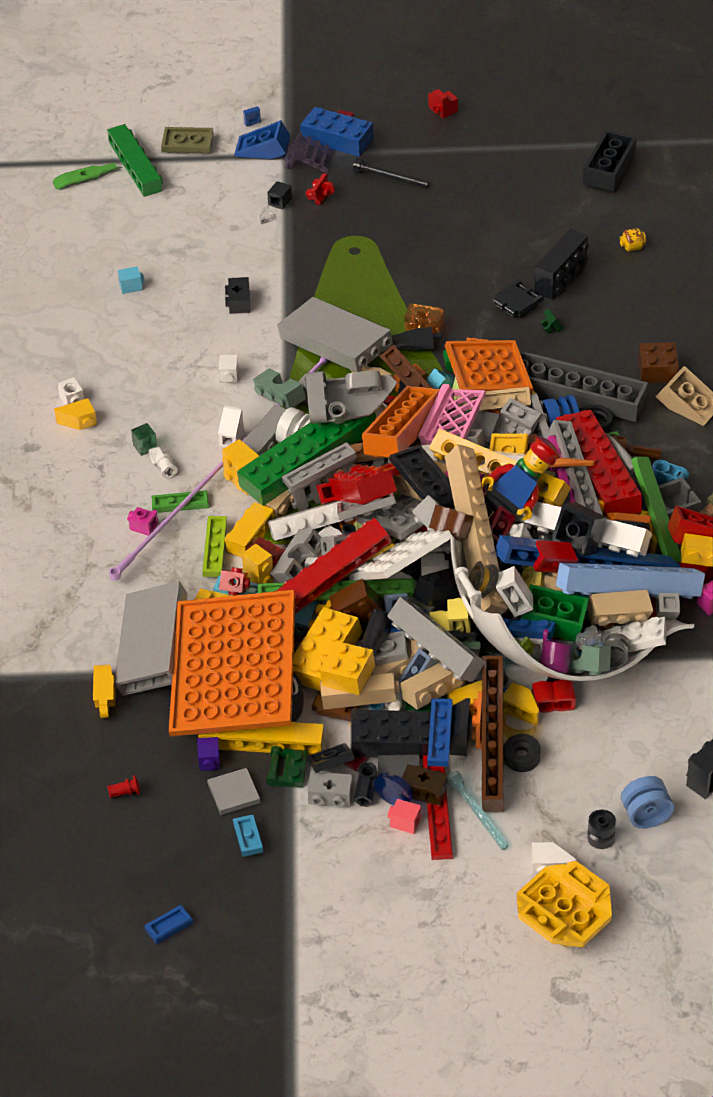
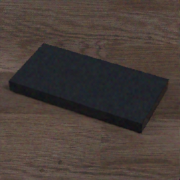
[389,445,454,508]

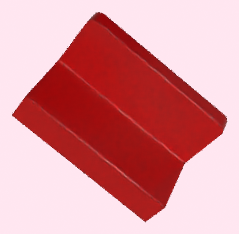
[533,540,578,573]

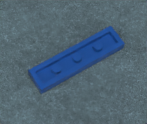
[427,698,452,767]

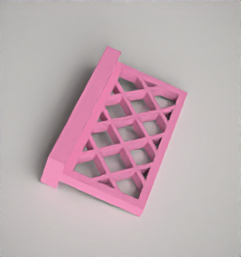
[418,384,486,445]

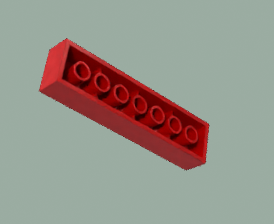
[556,410,642,517]

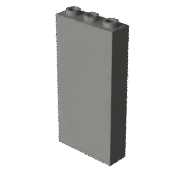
[277,297,393,372]
[114,581,187,696]

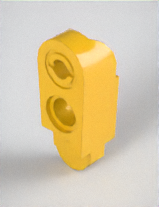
[93,664,116,718]

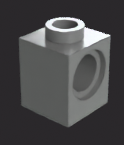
[655,593,680,620]

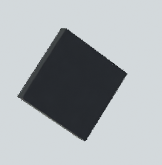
[307,743,355,773]

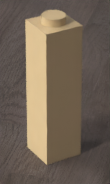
[320,673,400,709]

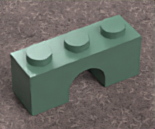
[253,368,306,409]
[557,640,611,675]

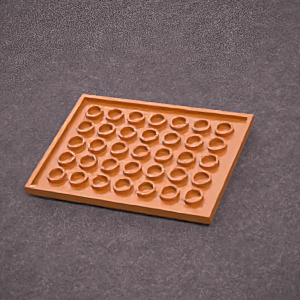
[169,590,296,737]

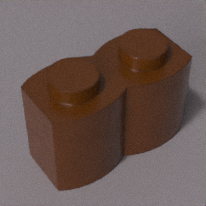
[429,504,474,541]

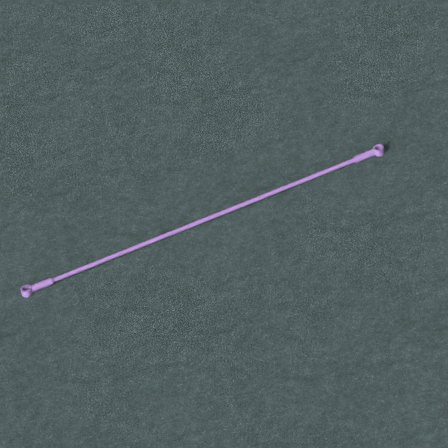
[109,357,328,581]

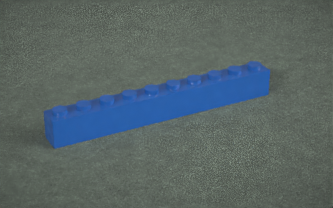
[495,535,680,568]

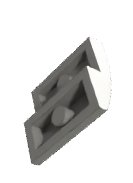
[496,398,542,435]

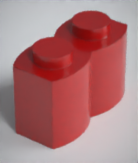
[531,679,576,713]

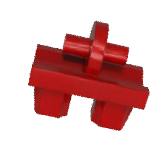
[306,173,335,205]

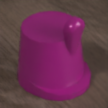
[539,629,572,673]

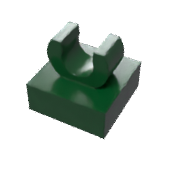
[540,309,564,333]

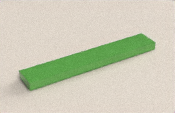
[631,457,682,563]

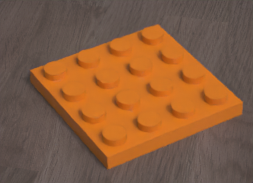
[445,340,533,394]

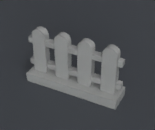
[282,442,357,511]

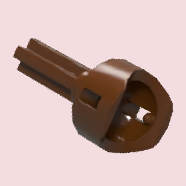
[612,435,661,460]

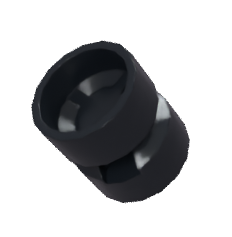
[587,809,616,849]

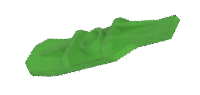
[52,163,117,189]

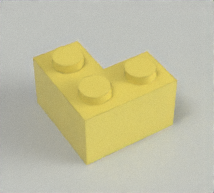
[430,598,471,633]

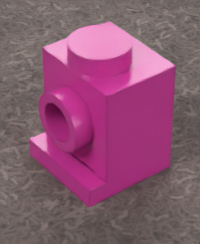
[127,507,159,536]

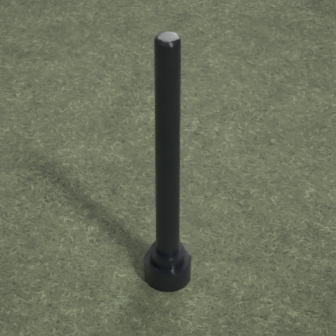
[353,158,430,188]

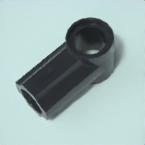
[354,762,378,807]

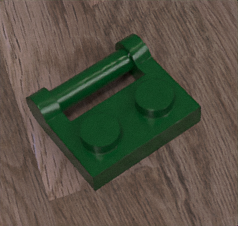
[266,746,308,788]

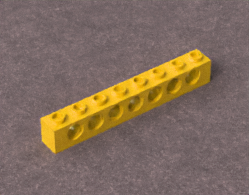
[429,429,571,507]

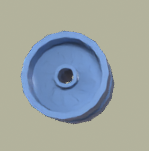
[621,776,674,829]

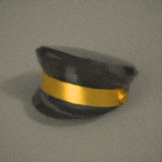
[468,561,499,598]

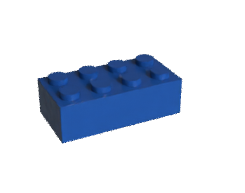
[300,107,373,157]

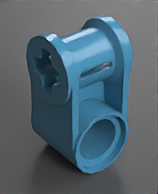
[653,460,689,485]

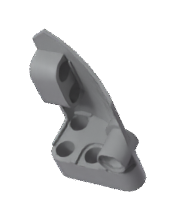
[306,370,397,424]

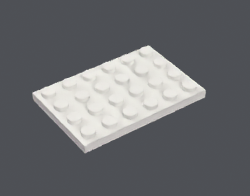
[347,529,453,581]

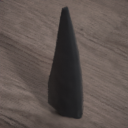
[387,327,442,351]
[361,609,392,656]

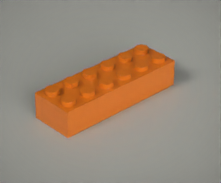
[362,386,440,457]

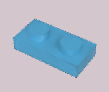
[233,814,263,857]

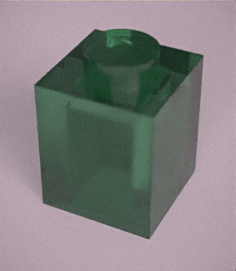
[131,423,157,456]

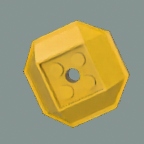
[516,861,612,948]

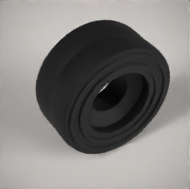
[504,734,541,772]

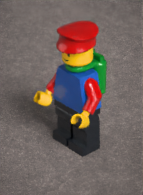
[482,436,561,520]

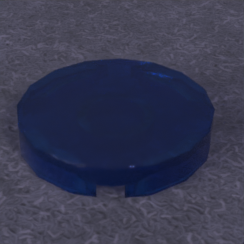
[374,772,413,806]

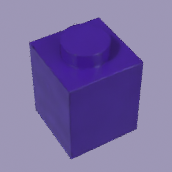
[197,737,220,771]

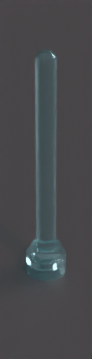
[447,771,508,850]

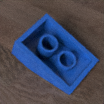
[234,120,290,159]

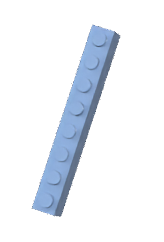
[556,563,705,599]

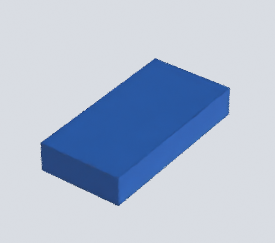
[144,905,193,944]

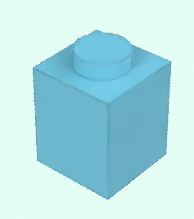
[117,266,145,294]

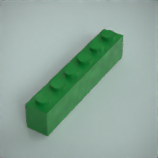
[107,124,163,197]

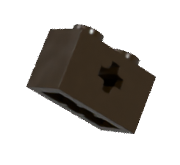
[400,764,447,806]

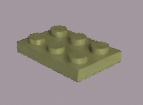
[161,127,213,153]

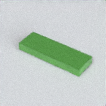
[151,490,209,513]

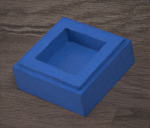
[243,106,261,127]

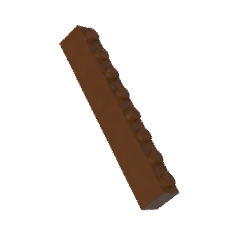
[482,656,504,812]

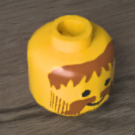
[620,228,646,252]

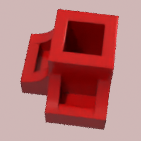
[428,89,458,118]

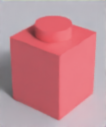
[388,799,421,834]

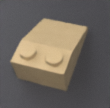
[656,366,713,426]

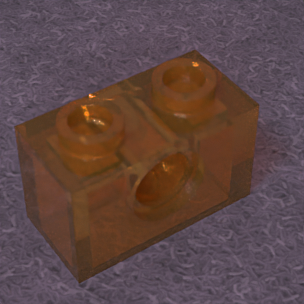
[404,303,444,333]

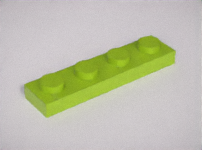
[202,516,227,577]

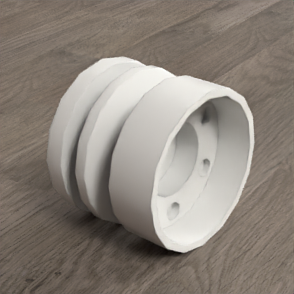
[276,407,310,443]

